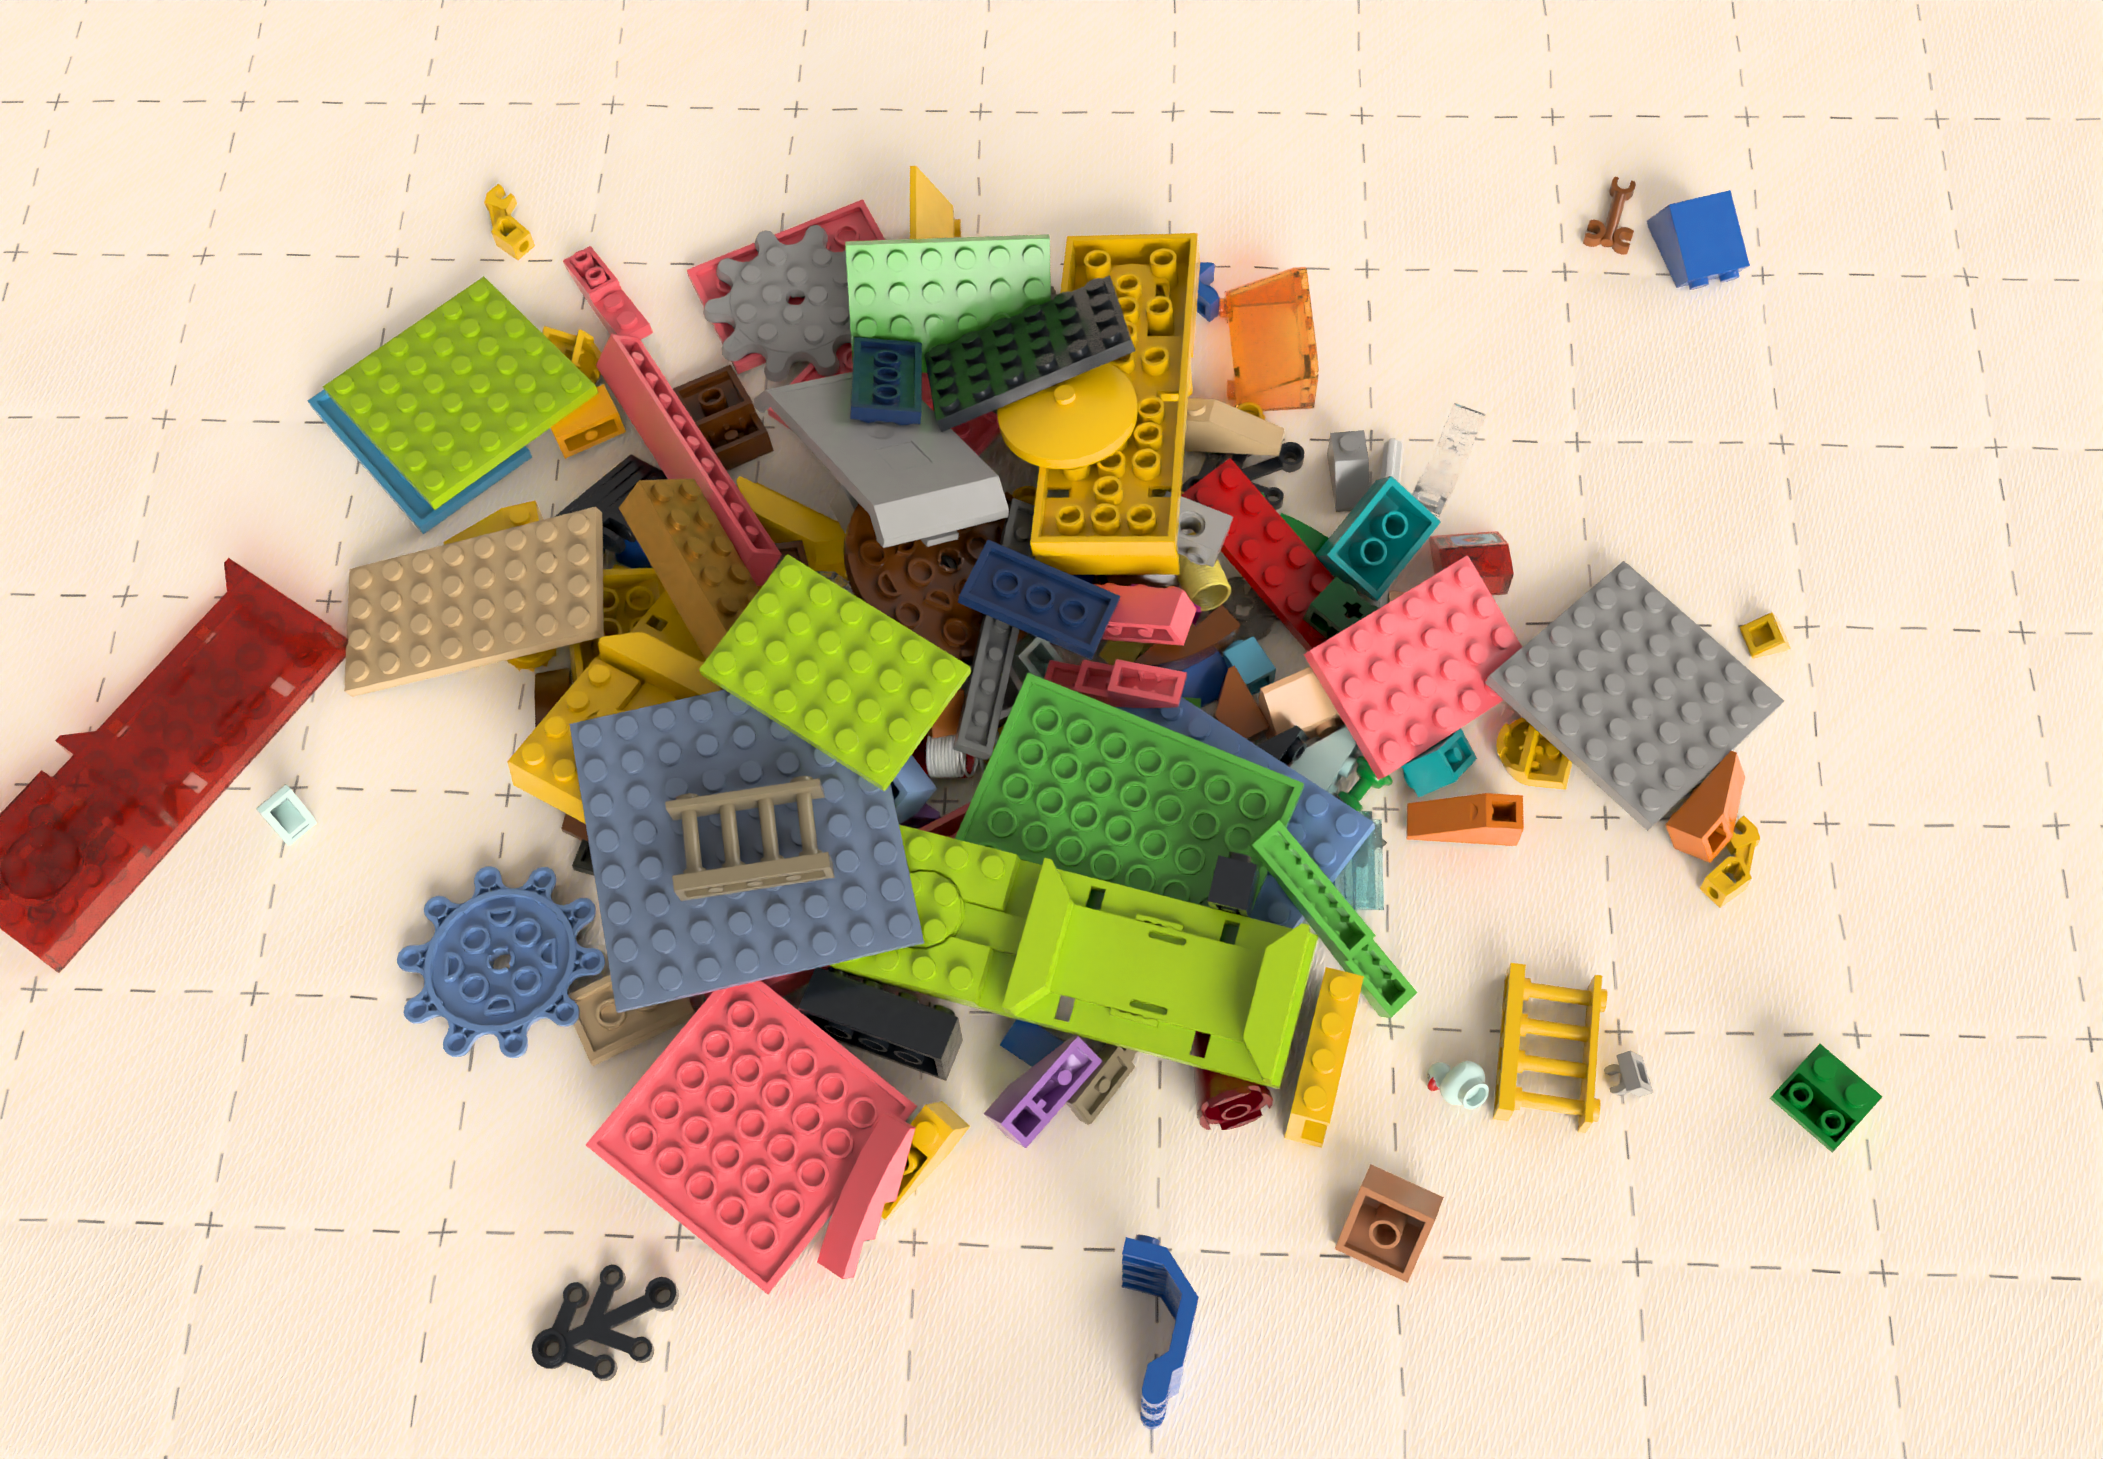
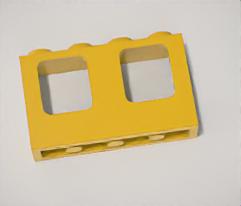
[1284,967,1364,1148]

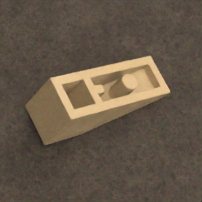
[1184,398,1285,456]

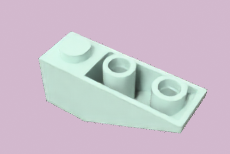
[1290,726,1359,797]

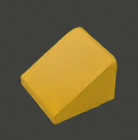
[1739,612,1791,659]

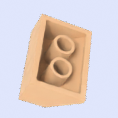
[1258,667,1345,743]

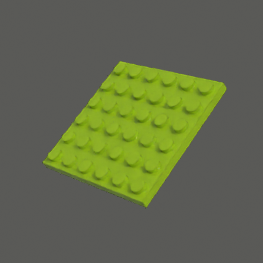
[322,276,598,510]

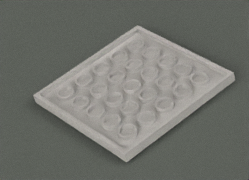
[1485,561,1785,831]

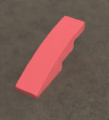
[1044,659,1187,708]
[817,1113,915,1279]

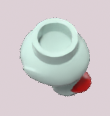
[1427,1060,1489,1110]

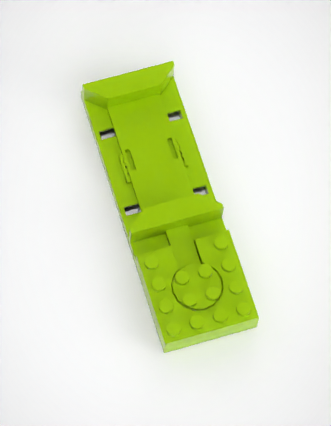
[830,825,1318,1089]

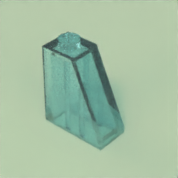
[1339,811,1384,910]

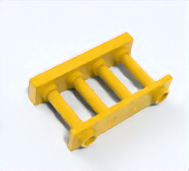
[1493,963,1608,1133]

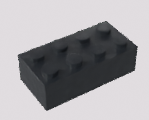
[798,967,963,1081]

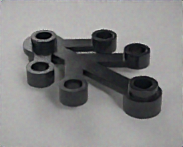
[1181,442,1305,510]
[531,1265,679,1381]

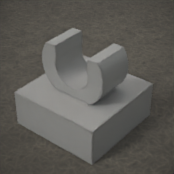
[1604,1050,1654,1097]

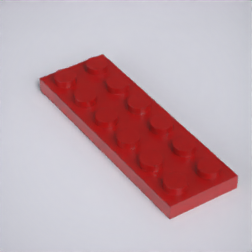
[1181,458,1350,652]

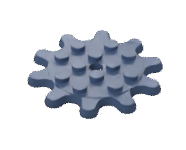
[397,866,605,1058]

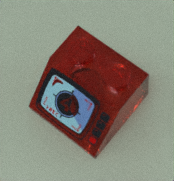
[1429,531,1514,595]

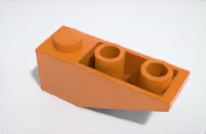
[1665,751,1745,863]
[1406,793,1524,846]

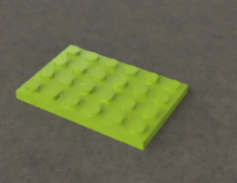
[699,554,971,792]

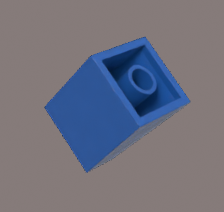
[1646,190,1750,290]

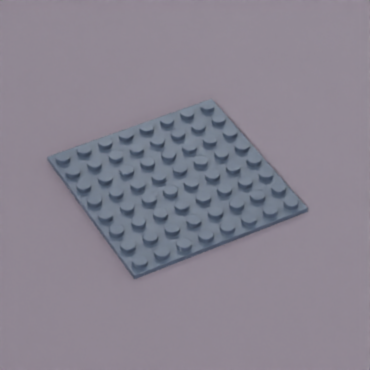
[569,690,924,1013]

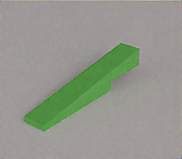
[1249,820,1418,1018]

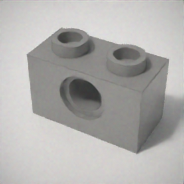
[1164,491,1233,567]

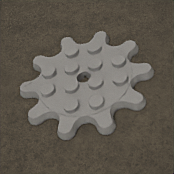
[703,225,851,382]

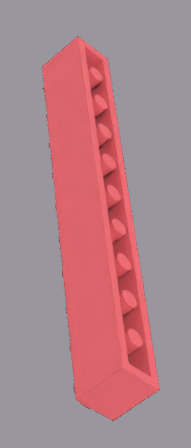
[596,334,782,586]

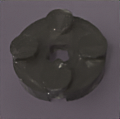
[1208,577,1277,643]

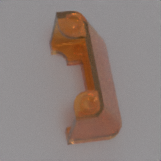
[1218,267,1319,411]

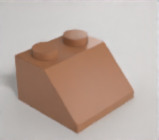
[1335,1164,1444,1283]

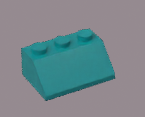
[1315,476,1441,601]

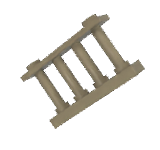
[665,776,835,901]

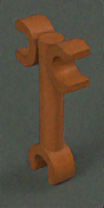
[1583,176,1636,255]

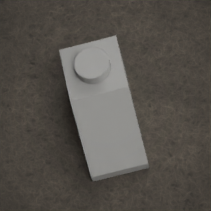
[1327,430,1370,512]

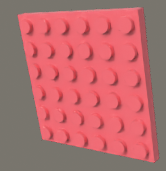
[586,981,917,1295]

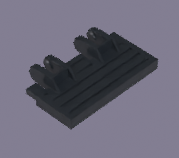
[554,454,668,555]

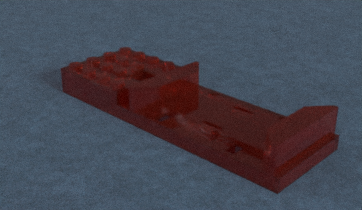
[0,557,349,973]

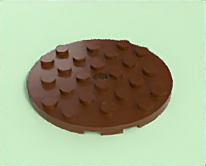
[843,491,1029,662]

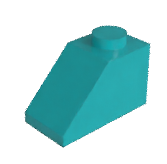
[1402,728,1477,798]

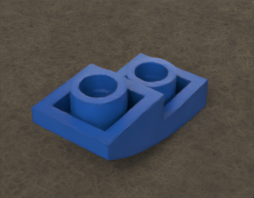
[1000,1019,1065,1067]

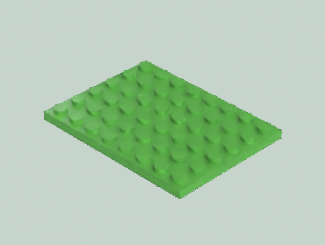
[955,673,1304,945]

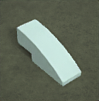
[256,784,317,846]

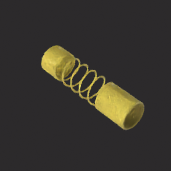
[1152,482,1231,611]

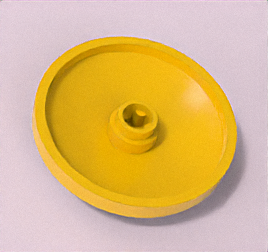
[997,363,1138,469]

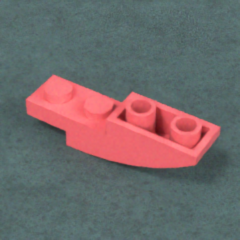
[563,246,653,340]

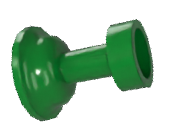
[1336,756,1393,813]

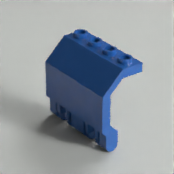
[1121,1234,1199,1430]

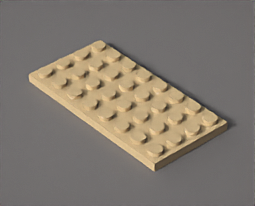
[344,507,604,697]

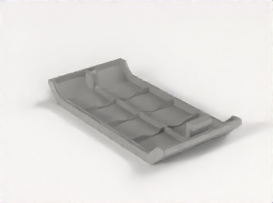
[754,372,1009,548]

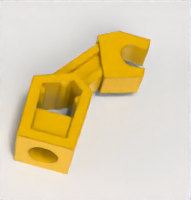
[484,184,535,260]
[1700,815,1760,908]

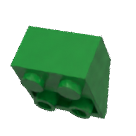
[1769,1043,1883,1153]

